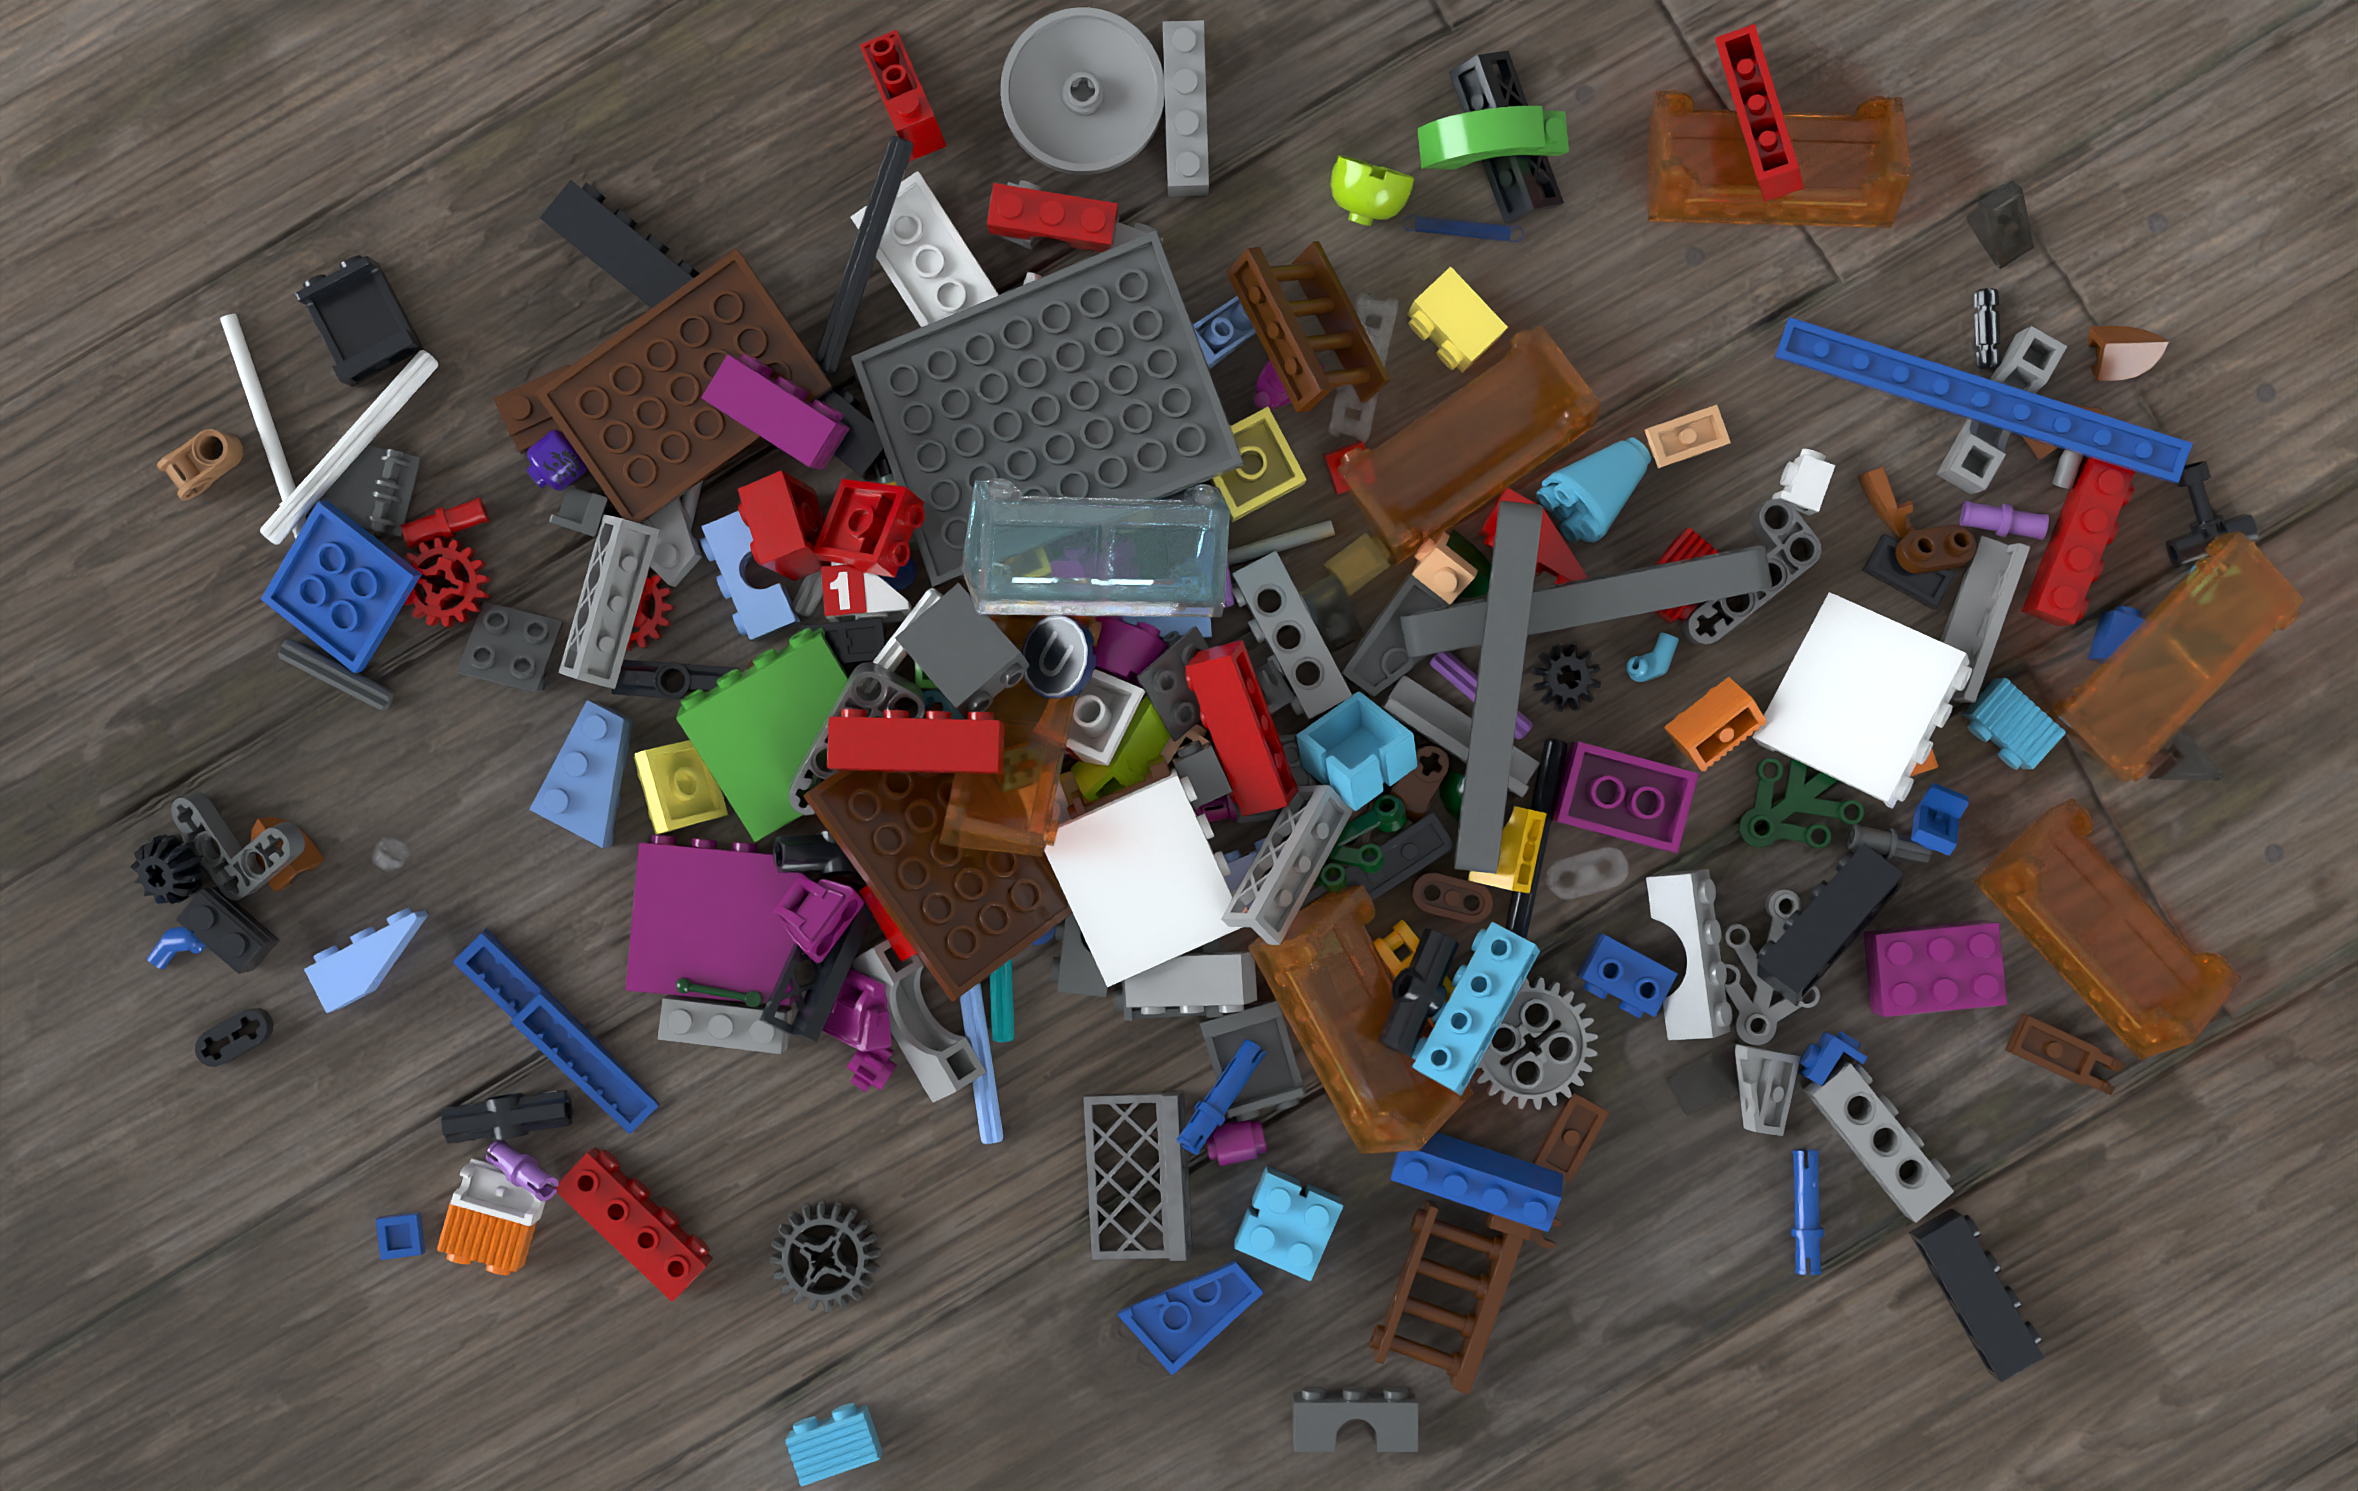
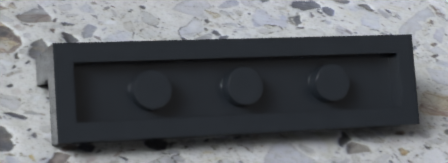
[1449,51,1564,224]
[1300,812,1456,936]
[760,875,873,1042]

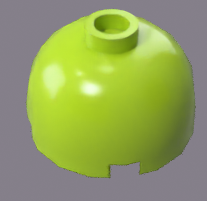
[1330,155,1415,226]

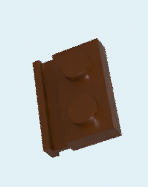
[493,364,571,454]

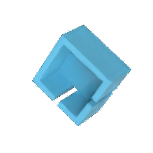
[1296,691,1418,812]
[1234,1166,1344,1281]

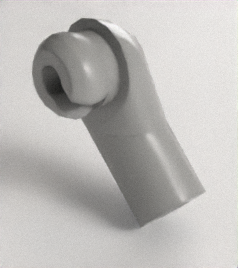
[2052,450,2091,489]

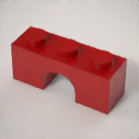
[987,183,1119,252]

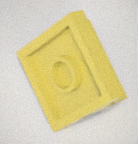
[633,740,728,835]

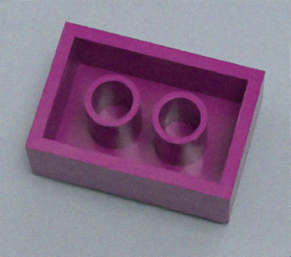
[701,353,850,470]
[1552,741,1699,853]
[1863,920,2007,1017]

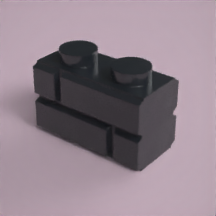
[176,887,280,974]

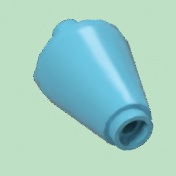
[1536,437,1651,543]

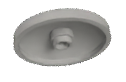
[1001,7,1165,175]

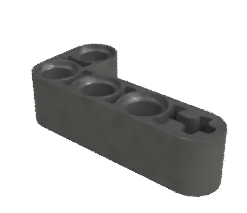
[1681,498,1822,646]
[789,662,925,815]

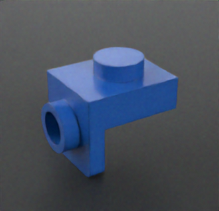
[1911,783,1969,856]
[1798,1031,1868,1086]

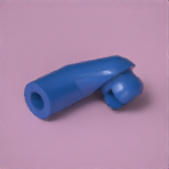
[147,926,206,969]

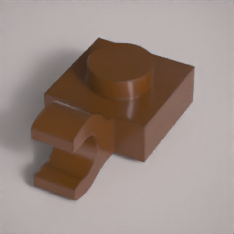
[1485,1212,1562,1249]

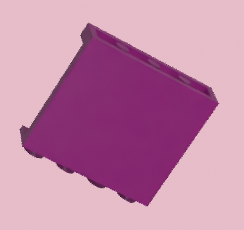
[625,834,804,1006]

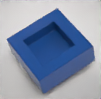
[376,1212,426,1260]

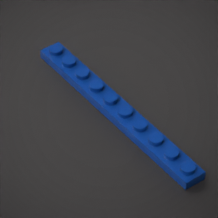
[1774,317,2193,484]

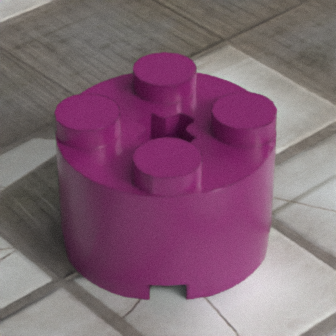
[1089,609,1167,689]

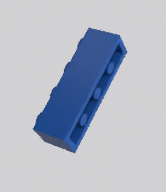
[1390,1122,1563,1232]

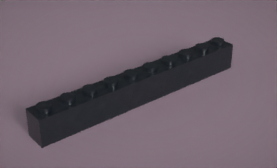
[540,180,886,480]

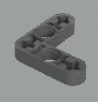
[171,792,305,901]

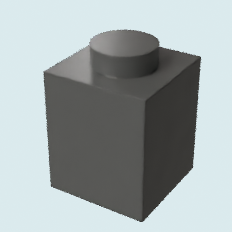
[1172,740,1232,809]

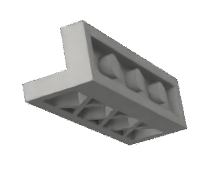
[559,514,660,689]
[1940,536,2030,703]
[1381,675,1540,798]
[1221,785,1353,945]

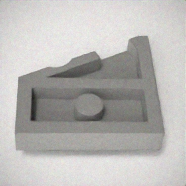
[642,497,702,587]
[1735,1044,1801,1136]

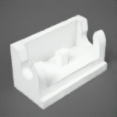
[451,1157,550,1226]

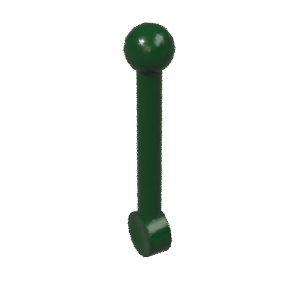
[676,977,762,1007]

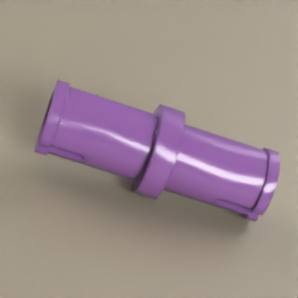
[1960,501,2049,540]
[486,1140,559,1201]

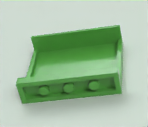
[676,627,849,842]

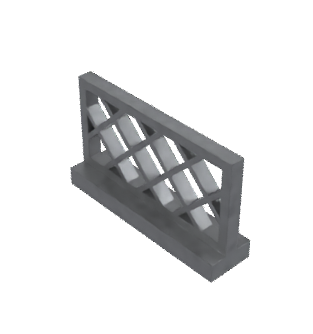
[1083,1090,1193,1261]

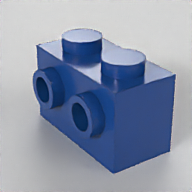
[1576,933,1678,1019]

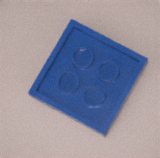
[261,500,422,673]

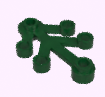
[1739,758,1864,849]
[1261,795,1407,893]

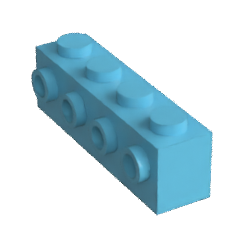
[1412,922,1540,1096]

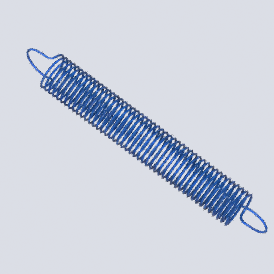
[1403,215,1523,242]

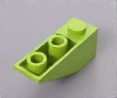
[1070,696,1171,802]

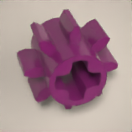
[846,1048,897,1093]

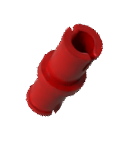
[401,497,489,549]

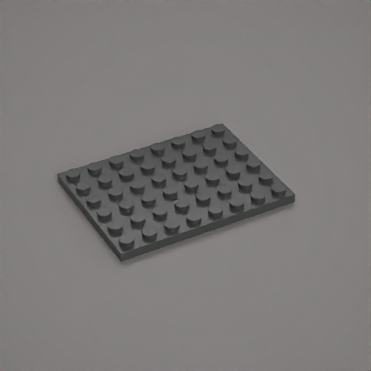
[851,230,1245,588]

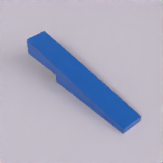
[453,928,660,1134]

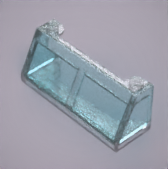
[961,478,1230,617]

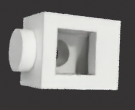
[1772,449,1835,515]

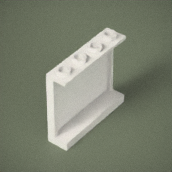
[1753,592,1972,809]
[1038,768,1248,987]

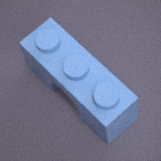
[700,511,801,642]

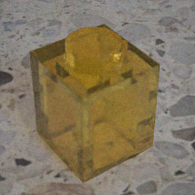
[1324,533,1391,597]

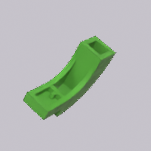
[1418,106,1569,170]

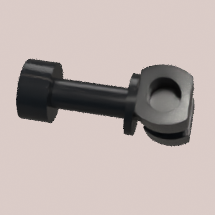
[2166,461,2258,565]

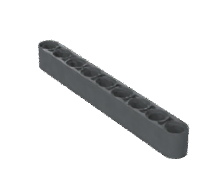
[1454,501,1543,874]
[1400,546,1772,657]

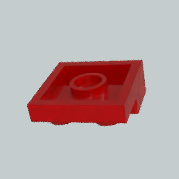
[812,479,925,577]

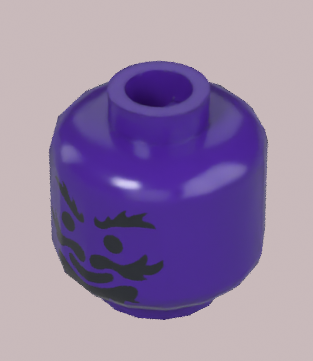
[526,430,588,491]

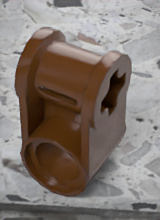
[1384,744,1449,823]

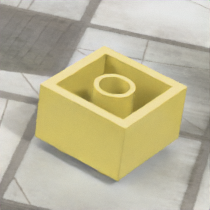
[1407,267,1508,373]
[1210,407,1307,522]

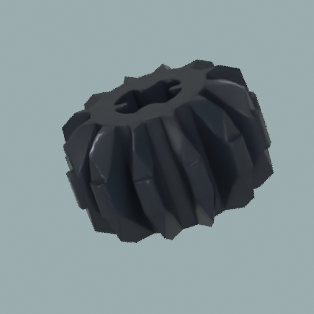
[1531,643,1601,712]
[130,834,207,904]

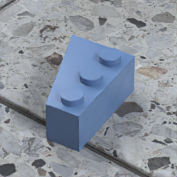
[529,700,633,848]

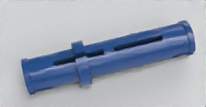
[1176,1039,1267,1155]
[1791,1149,1824,1275]

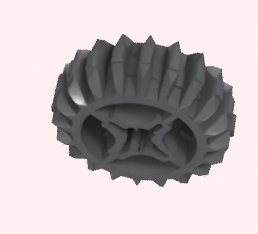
[769,1200,882,1312]

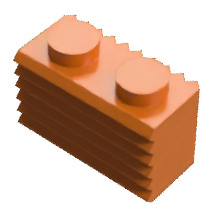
[1664,677,1767,771]
[437,1202,537,1275]

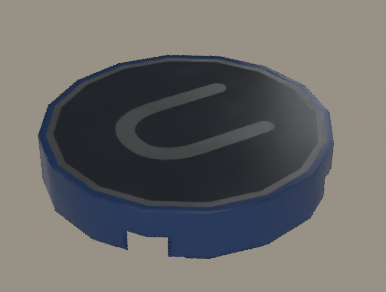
[1022,615,1096,699]

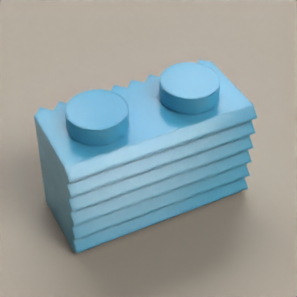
[1963,678,2066,770]
[785,1403,883,1487]

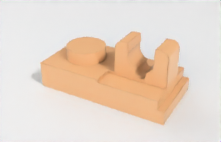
[1644,405,1731,468]

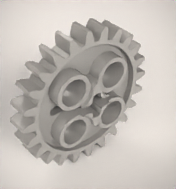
[1475,976,1598,1110]

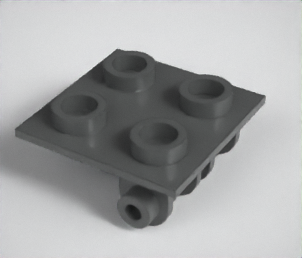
[326,445,421,537]
[456,601,563,693]
[1137,626,1209,742]

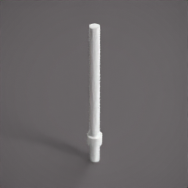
[220,314,309,539]

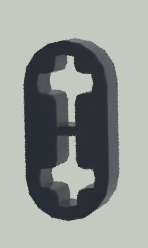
[195,1008,274,1067]

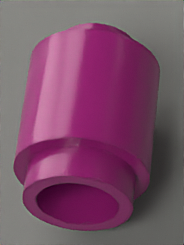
[1206,1119,1267,1166]

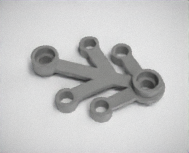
[1723,889,1820,1045]

